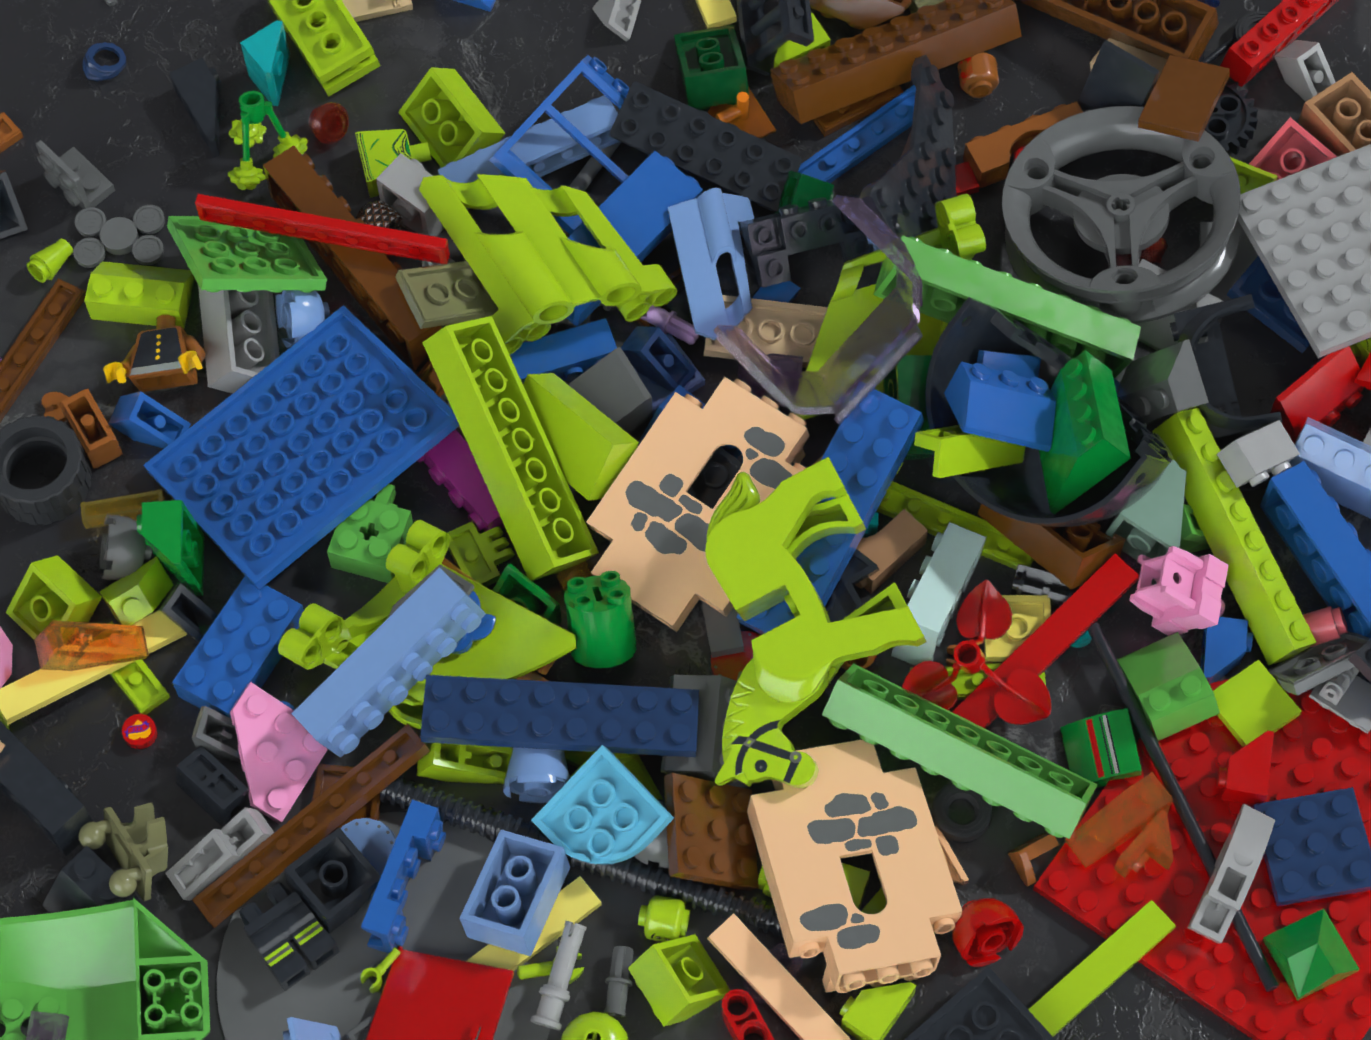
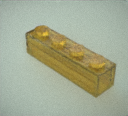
[80,489,165,529]

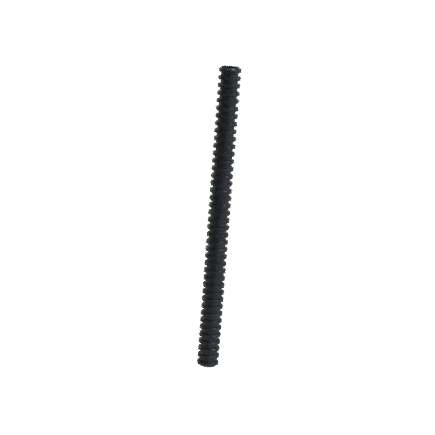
[380,776,784,940]

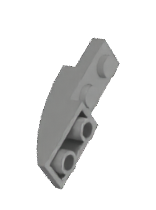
[1187,804,1275,944]

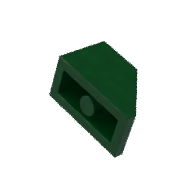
[776,171,834,213]

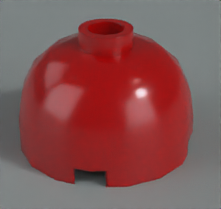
[952,898,1024,967]

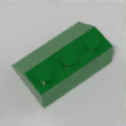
[136,500,204,596]

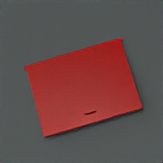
[366,946,514,1040]

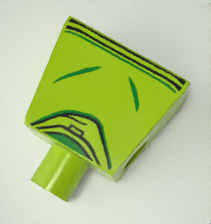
[355,129,431,198]

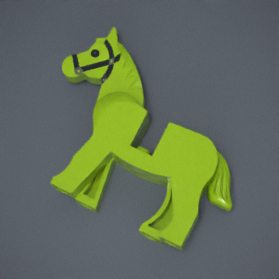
[705,457,927,788]

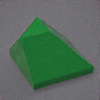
[1262,908,1359,1001]

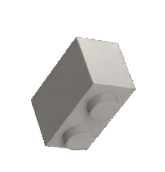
[1217,420,1300,488]

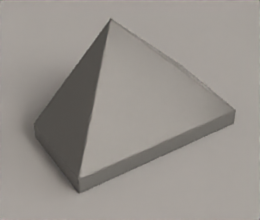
[592,0,641,41]

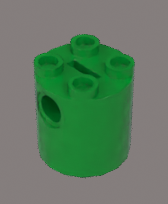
[564,571,637,668]

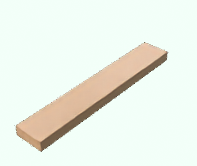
[707,913,851,1040]

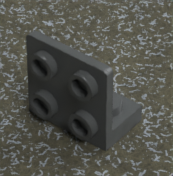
[36,140,115,209]

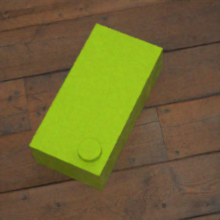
[523,373,639,500]

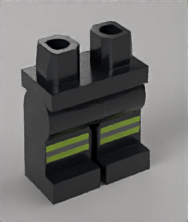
[239,882,340,991]

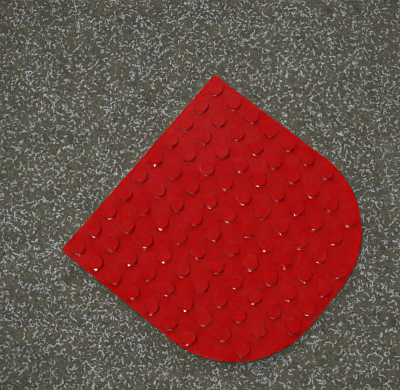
[1033,679,1371,1040]

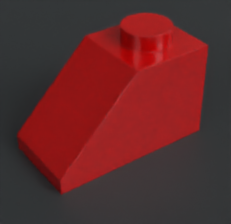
[1216,730,1274,805]

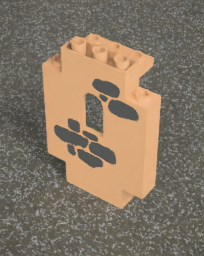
[586,377,810,632]
[747,740,963,993]

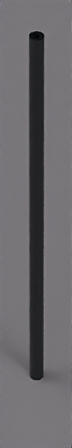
[1087,623,1279,992]

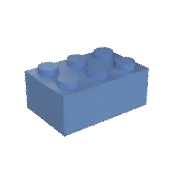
[459,830,570,957]

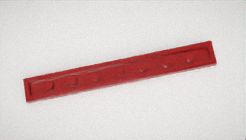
[195,194,450,265]
[952,553,1139,729]

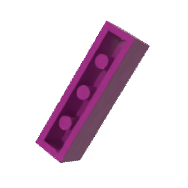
[417,429,505,532]

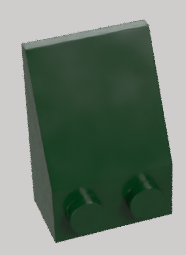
[674,25,750,110]

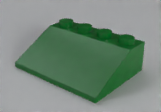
[1039,350,1131,515]

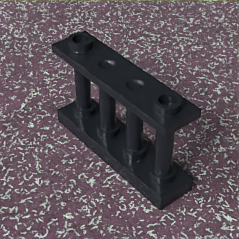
[737,0,814,76]

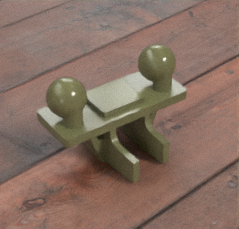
[79,802,168,901]

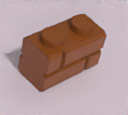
[59,389,123,469]

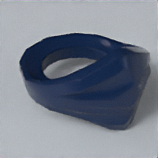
[83,42,126,81]

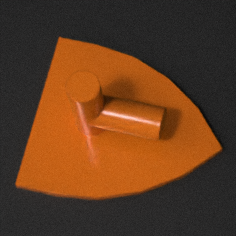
[708,87,776,138]

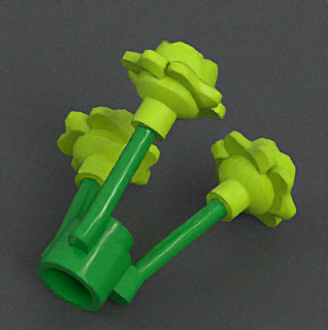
[228,91,308,190]

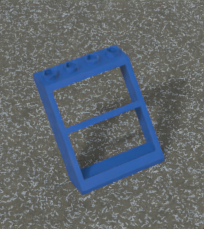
[489,55,629,235]

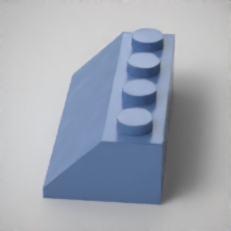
[1289,417,1371,519]

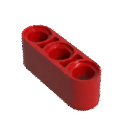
[722,989,774,1040]

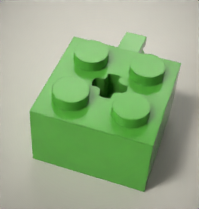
[327,484,413,583]

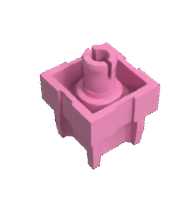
[1129,546,1229,636]

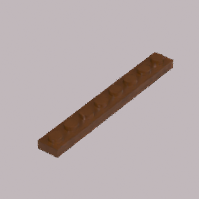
[193,724,430,928]

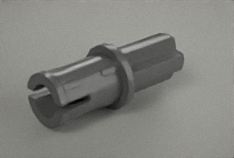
[603,946,634,1018]

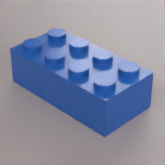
[172,576,304,718]

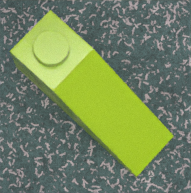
[417,743,513,784]

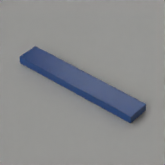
[798,85,916,183]

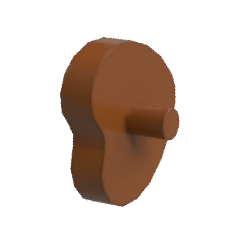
[41,392,68,422]

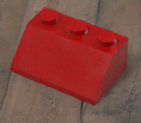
[1270,346,1364,443]

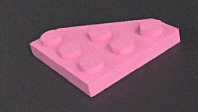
[230,682,328,824]

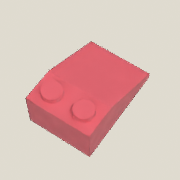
[1249,117,1337,180]

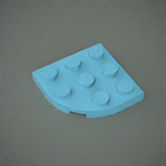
[532,745,674,865]

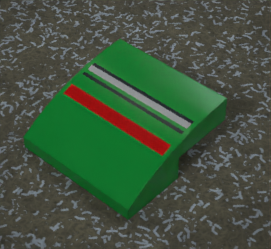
[1060,708,1142,788]

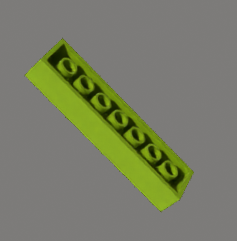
[422,316,599,581]

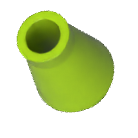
[26,238,73,283]

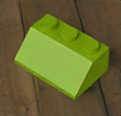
[398,67,505,168]
[84,261,195,329]

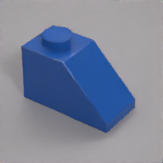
[108,391,191,449]
[1200,617,1253,684]

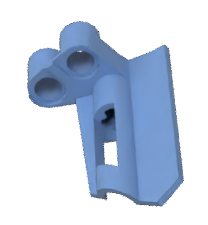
[668,188,754,340]

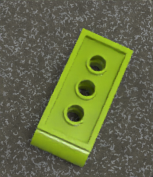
[267,0,381,97]

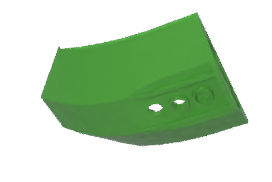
[0,898,210,1040]

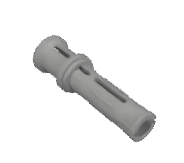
[530,921,587,1030]

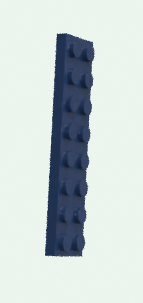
[420,675,699,757]

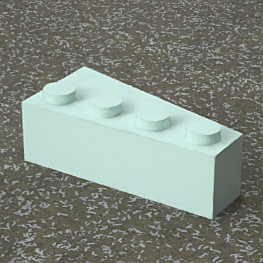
[891,522,986,666]

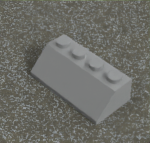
[198,285,280,394]

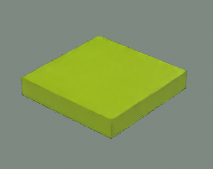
[1213,660,1302,747]

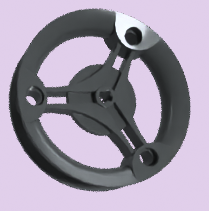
[1002,106,1240,324]

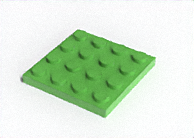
[167,216,327,293]

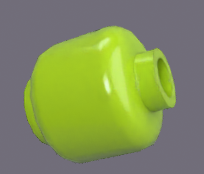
[638,895,690,942]

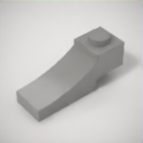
[165,807,274,901]

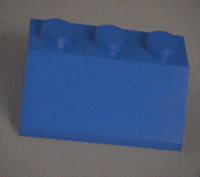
[944,362,1056,452]

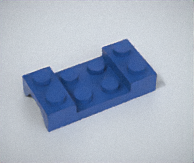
[361,800,446,954]

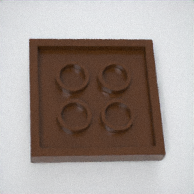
[664,773,759,891]

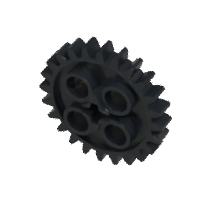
[1204,80,1258,155]

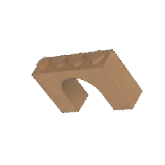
[811,456,928,594]

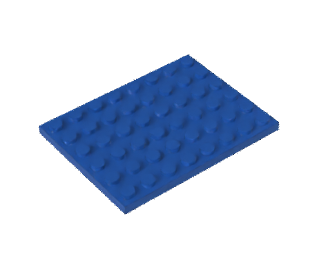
[143,305,460,590]

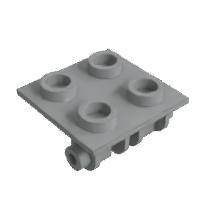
[1309,666,1371,734]

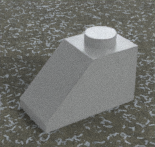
[1274,40,1336,102]

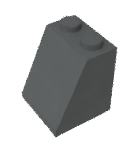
[568,347,653,436]

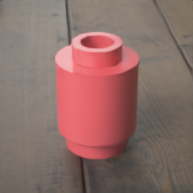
[1303,606,1348,647]

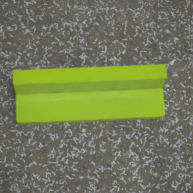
[914,425,1025,478]

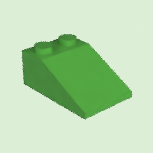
[1117,632,1220,741]

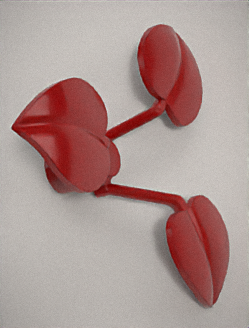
[902,580,1052,725]

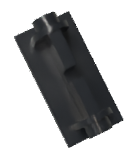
[1010,564,1082,608]

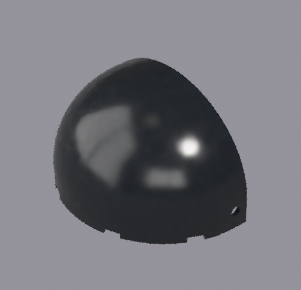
[925,297,1173,527]

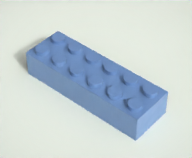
[291,567,486,758]

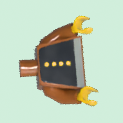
[103,315,206,392]

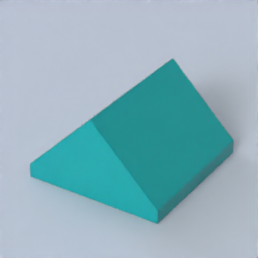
[240,20,290,106]

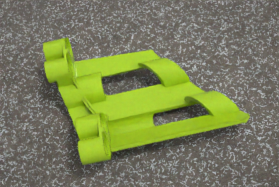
[419,174,677,355]

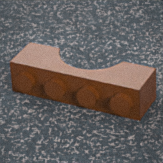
[963,101,1083,189]

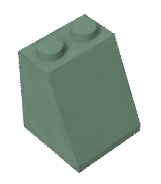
[1105,460,1186,560]

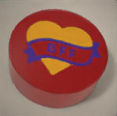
[122,714,157,749]

